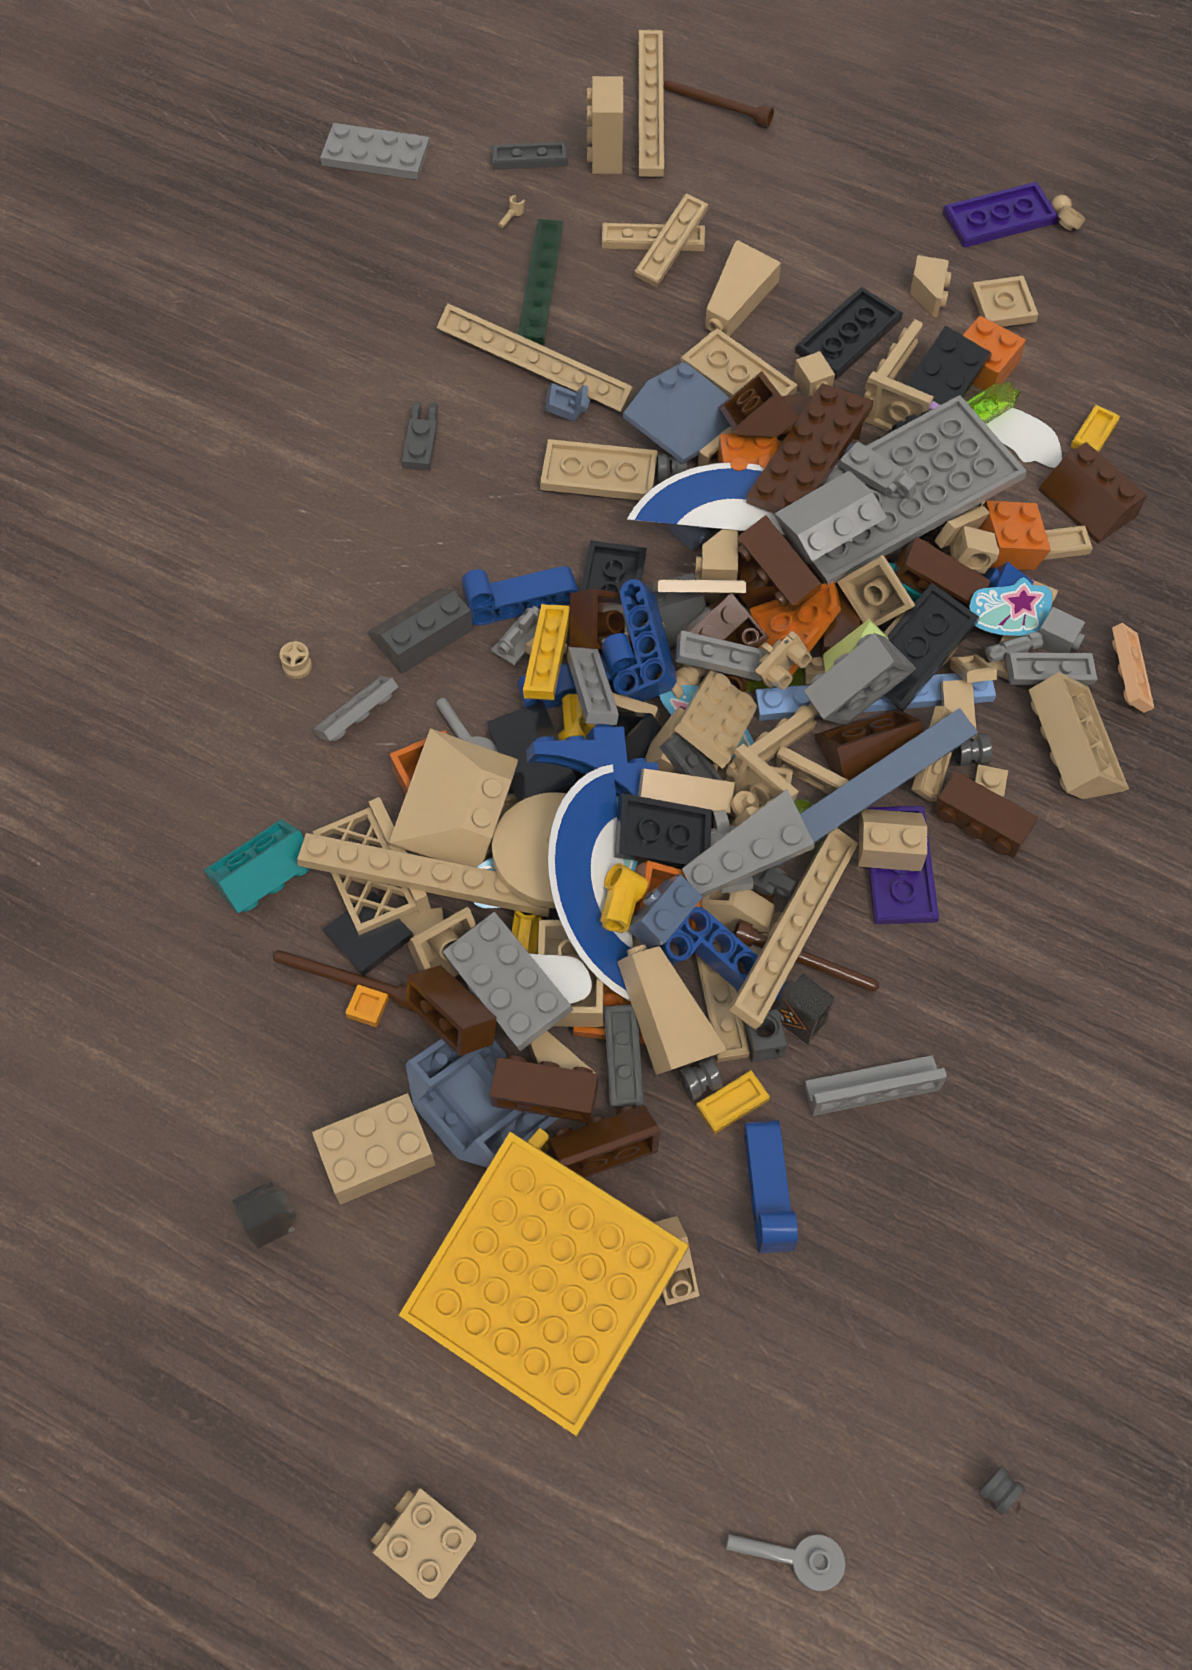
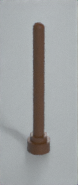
[663,80,774,128]
[733,919,879,992]
[273,950,413,1012]

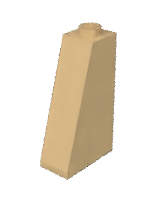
[705,240,781,337]
[617,944,726,1075]

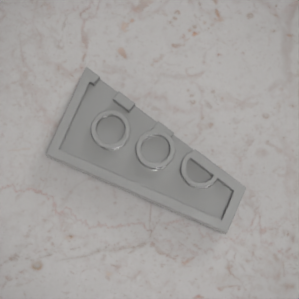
[682,789,815,897]

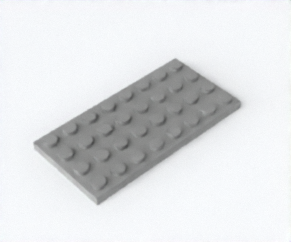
[809,395,1027,585]

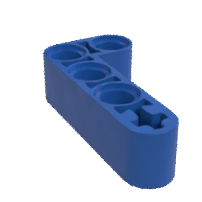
[462,566,579,626]
[613,579,677,702]
[517,633,637,710]
[660,907,785,1000]
[744,1120,798,1254]

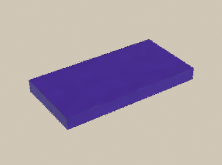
[943,182,1059,248]
[867,806,939,924]

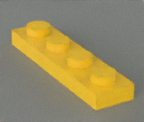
[523,604,570,700]

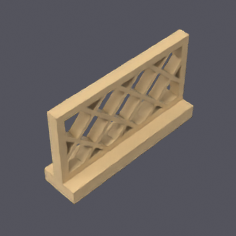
[312,797,431,935]

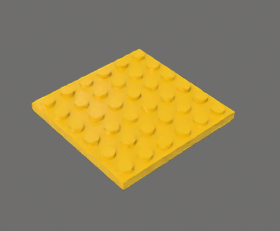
[399,1132,690,1436]

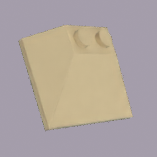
[389,728,518,867]

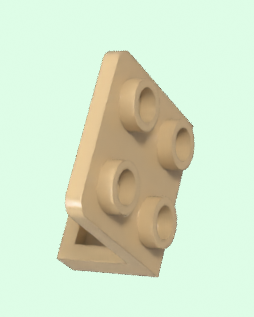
[371,1488,476,1599]

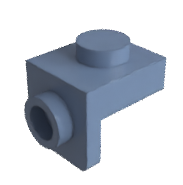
[545,383,590,422]

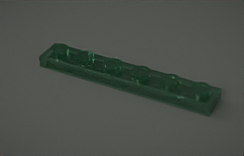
[518,219,564,345]

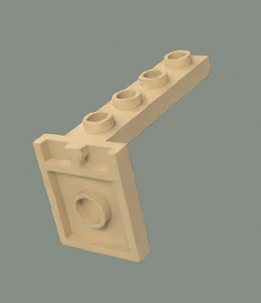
[864,319,934,431]
[725,703,819,807]

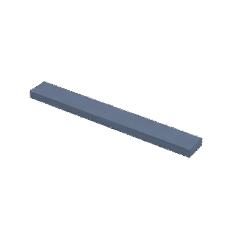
[778,708,978,868]

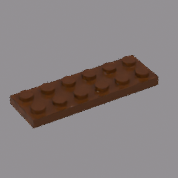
[747,383,873,513]

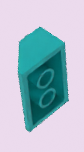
[203,819,311,913]

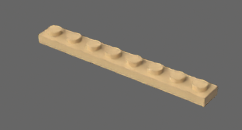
[639,30,664,177]
[437,303,635,413]
[729,828,859,1030]
[297,833,550,917]

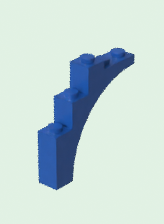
[526,724,682,870]

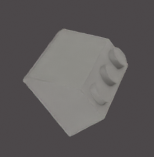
[774,471,887,564]
[804,633,916,725]

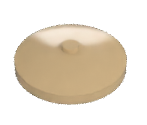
[492,792,567,909]

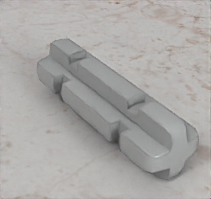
[985,632,1043,662]

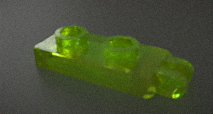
[967,381,1021,424]

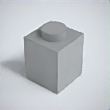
[1039,607,1085,653]

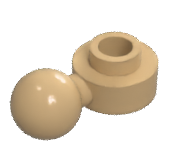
[1051,195,1085,231]

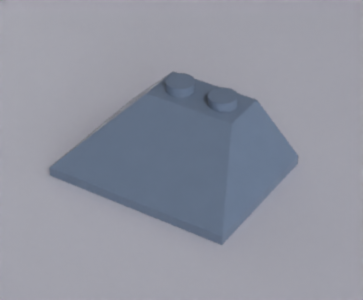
[623,362,730,464]
[405,1039,559,1168]

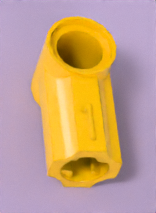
[558,693,595,741]
[600,863,648,933]
[512,910,543,954]

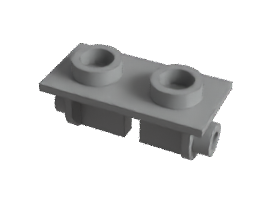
[491,606,540,666]

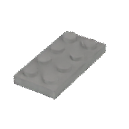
[320,123,430,180]
[442,911,573,1051]

